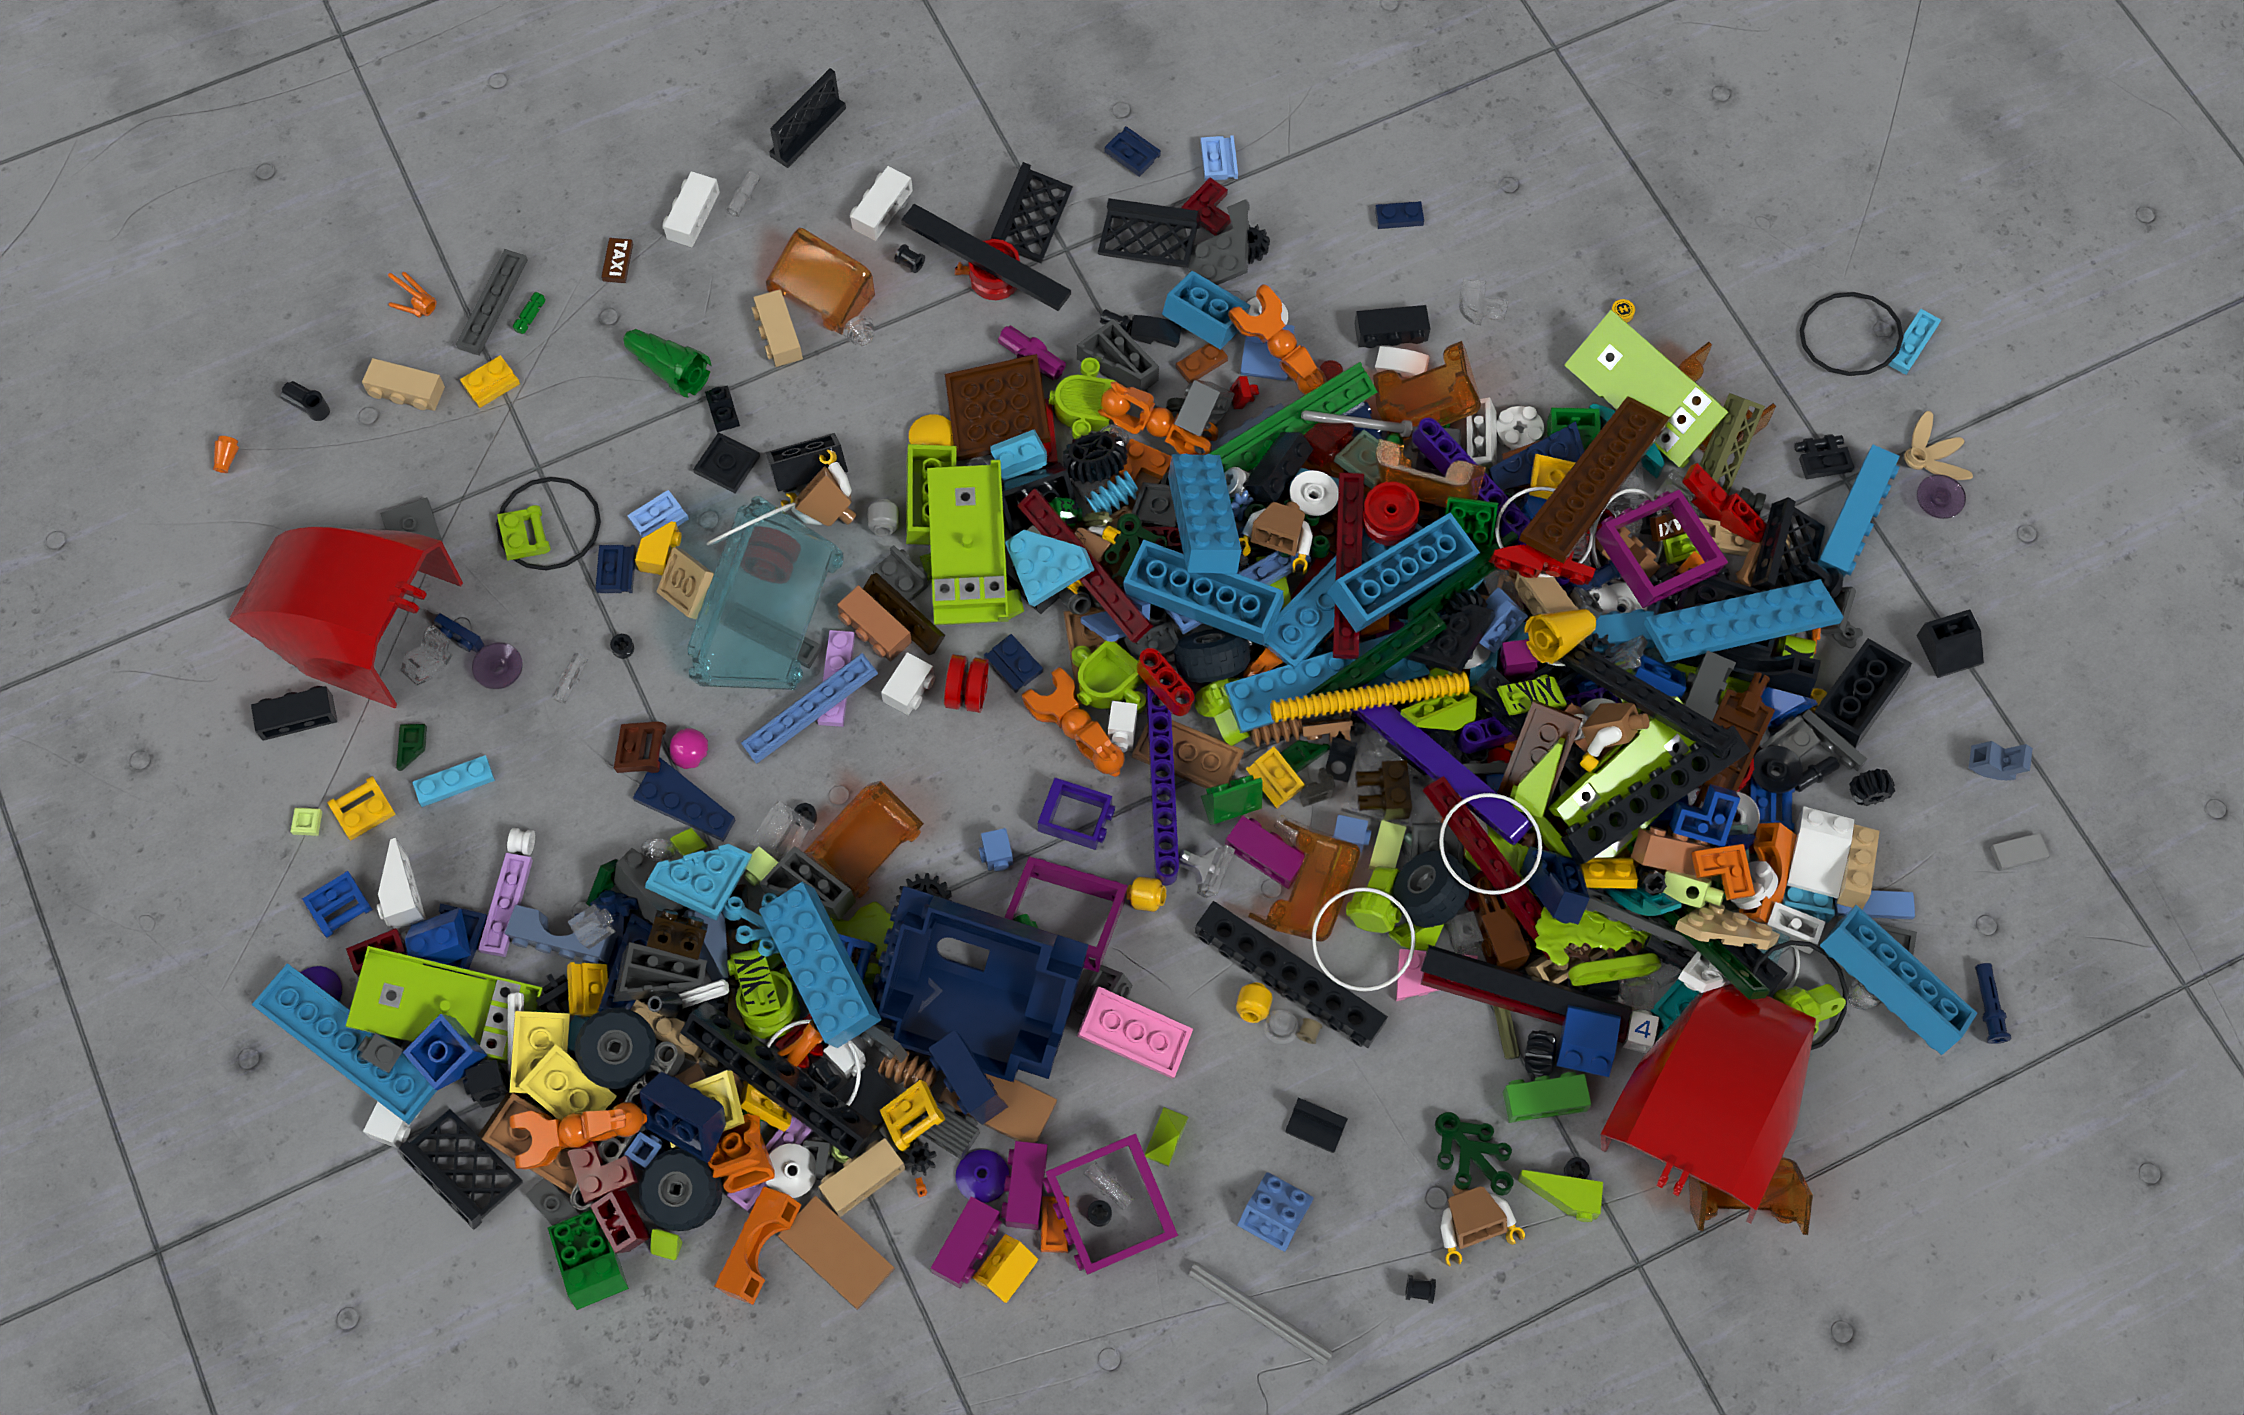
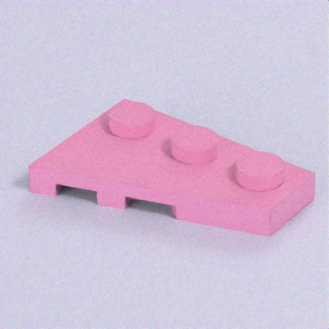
[1396,949,1478,1002]

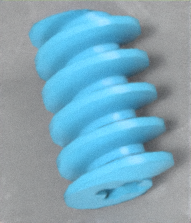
[1084,470,1139,515]

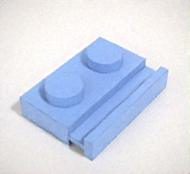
[1200,135,1238,181]
[627,490,689,537]

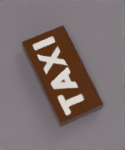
[601,238,633,283]
[1649,510,1685,542]

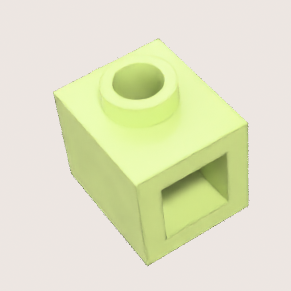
[743,846,779,886]

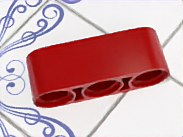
[1136,648,1194,716]

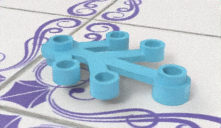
[722,893,780,957]

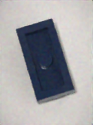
[1375,201,1424,229]
[434,613,485,654]

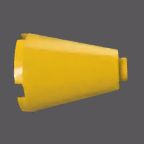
[1524,609,1596,664]

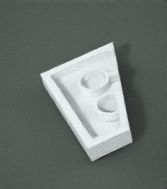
[1678,951,1732,993]

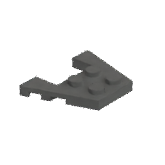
[1164,199,1250,285]

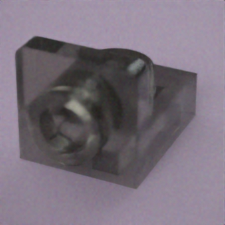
[1299,767,1335,807]

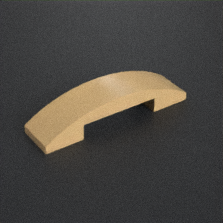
[1699,518,1790,557]

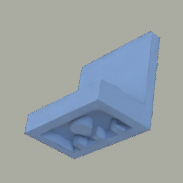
[1240,324,1295,381]
[1081,587,1151,642]
[1479,587,1528,653]
[1237,1172,1314,1252]

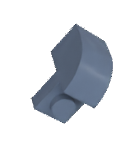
[1969,741,2033,781]

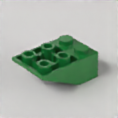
[1547,408,1601,451]
[1446,496,1498,559]
[1201,775,1263,825]
[547,1209,629,1310]

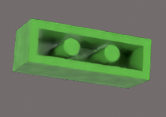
[1503,1072,1591,1123]

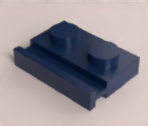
[1105,126,1161,177]
[595,545,636,593]
[984,634,1043,693]

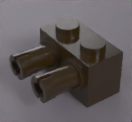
[1355,760,1412,820]
[647,909,708,960]

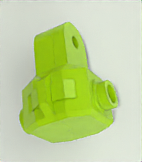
[1195,677,1251,746]
[1346,866,1402,933]
[1773,984,1846,1036]

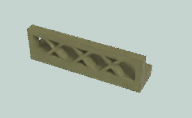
[1700,393,1765,494]

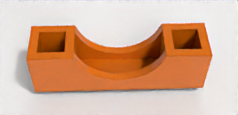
[1739,822,1797,925]
[714,1186,801,1305]

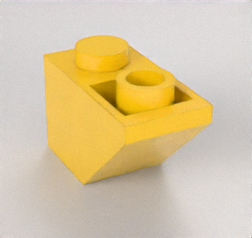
[635,521,682,575]

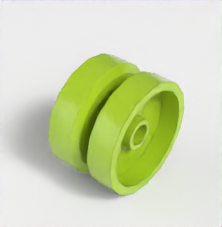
[736,971,801,1039]

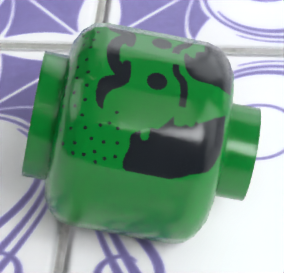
[1049,497,1082,529]

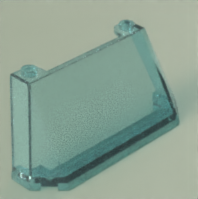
[687,496,844,690]

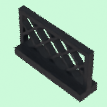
[769,68,846,168]
[991,162,1073,264]
[1098,198,1201,268]
[1751,497,1825,591]
[399,1109,523,1230]

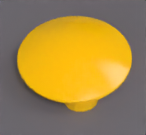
[909,414,954,446]

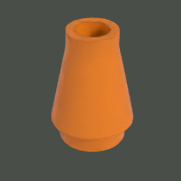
[213,436,239,473]

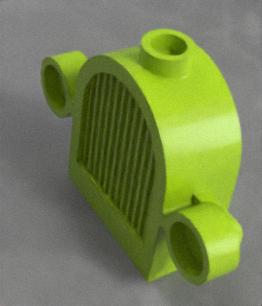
[1049,357,1115,439]
[1072,641,1146,714]

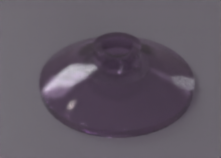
[1917,474,1966,519]
[472,643,523,689]

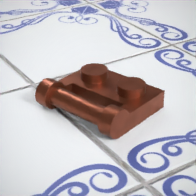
[614,721,667,773]

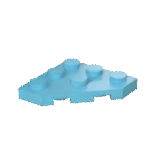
[1005,530,1094,607]
[645,844,752,920]

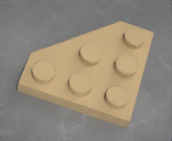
[1675,902,1780,950]

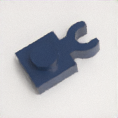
[590,890,639,916]

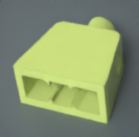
[1660,870,1725,908]

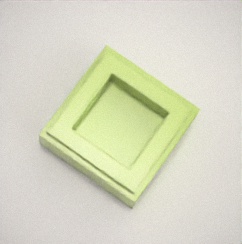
[290,808,322,836]

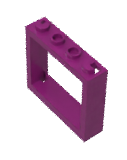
[1594,489,1728,608]
[1004,856,1128,973]
[1042,1133,1178,1275]

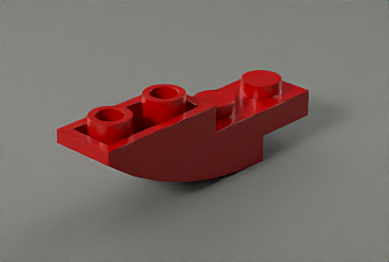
[1682,463,1766,543]
[1489,545,1596,585]

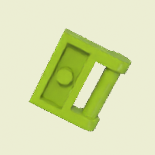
[497,505,551,561]

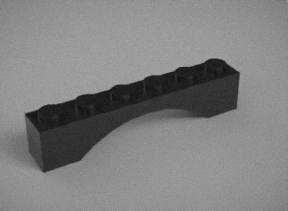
[1661,649,1821,698]

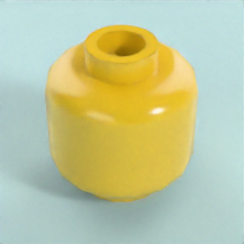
[1126,877,1166,912]
[1236,982,1273,1023]

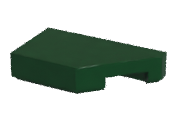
[396,724,427,771]
[1280,740,1330,774]
[586,859,619,907]

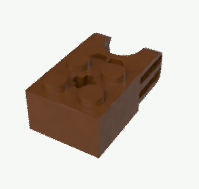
[1472,876,1531,972]

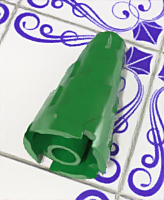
[623,329,711,398]

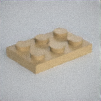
[656,547,714,619]

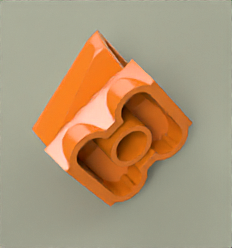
[708,1114,775,1193]

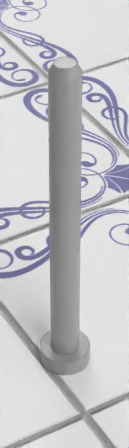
[1301,410,1412,437]

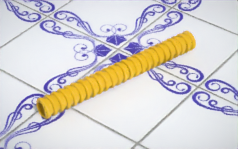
[1270,671,1469,723]

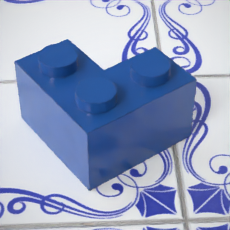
[1669,784,1740,847]

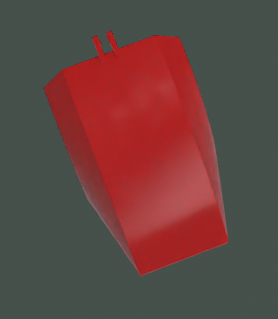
[228,527,463,708]
[1601,984,1816,1224]

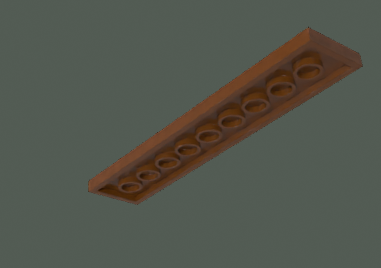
[1519,396,1670,564]

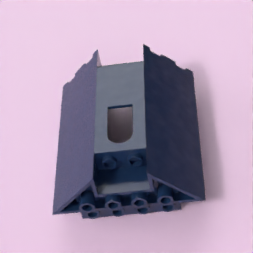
[872,886,1089,1082]

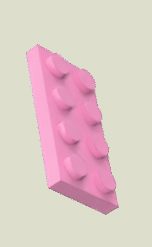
[1077,986,1193,1079]

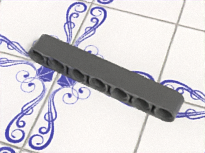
[570,1041,685,1211]

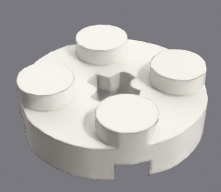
[1497,406,1544,450]
[1731,861,1778,909]

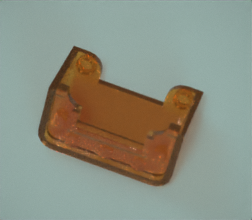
[766,228,875,335]
[1373,341,1481,440]
[1376,439,1486,508]
[803,781,924,898]

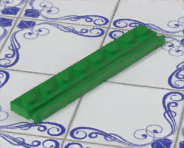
[1208,362,1378,473]

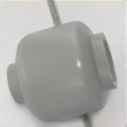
[868,499,899,537]

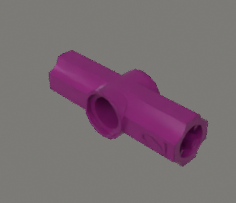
[998,325,1066,381]

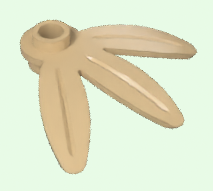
[1904,411,1973,480]

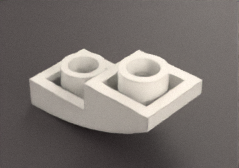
[1375,346,1430,379]

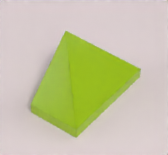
[1663,532,1700,564]
[1388,922,1444,951]
[1145,1107,1188,1167]

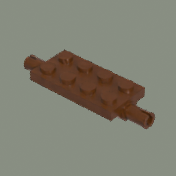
[1692,672,1775,807]

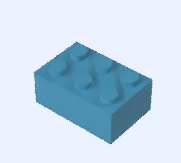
[1162,271,1251,350]

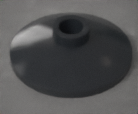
[1752,746,1803,793]

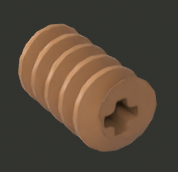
[1250,717,1302,747]
[878,1050,937,1092]

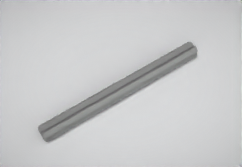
[1189,1263,1332,1365]

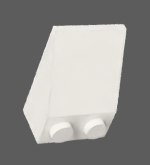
[1786,807,1854,898]
[377,838,426,933]

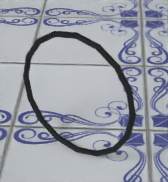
[1799,292,1904,376]
[496,477,601,571]
[1751,940,1848,1050]

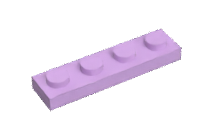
[818,630,855,727]
[478,853,533,957]
[727,1116,814,1213]

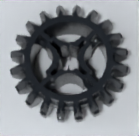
[1062,431,1128,484]

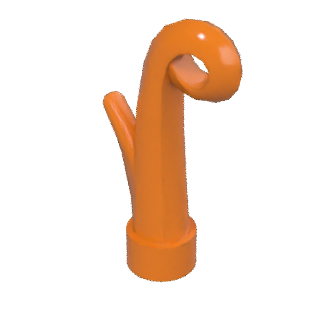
[777,1020,823,1068]

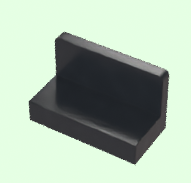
[1285,1097,1348,1153]

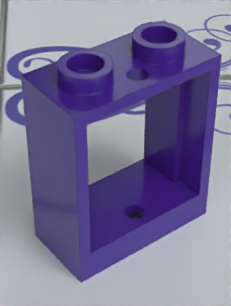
[1037,778,1116,850]

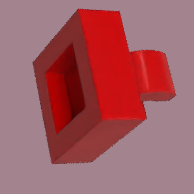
[1230,376,1260,409]

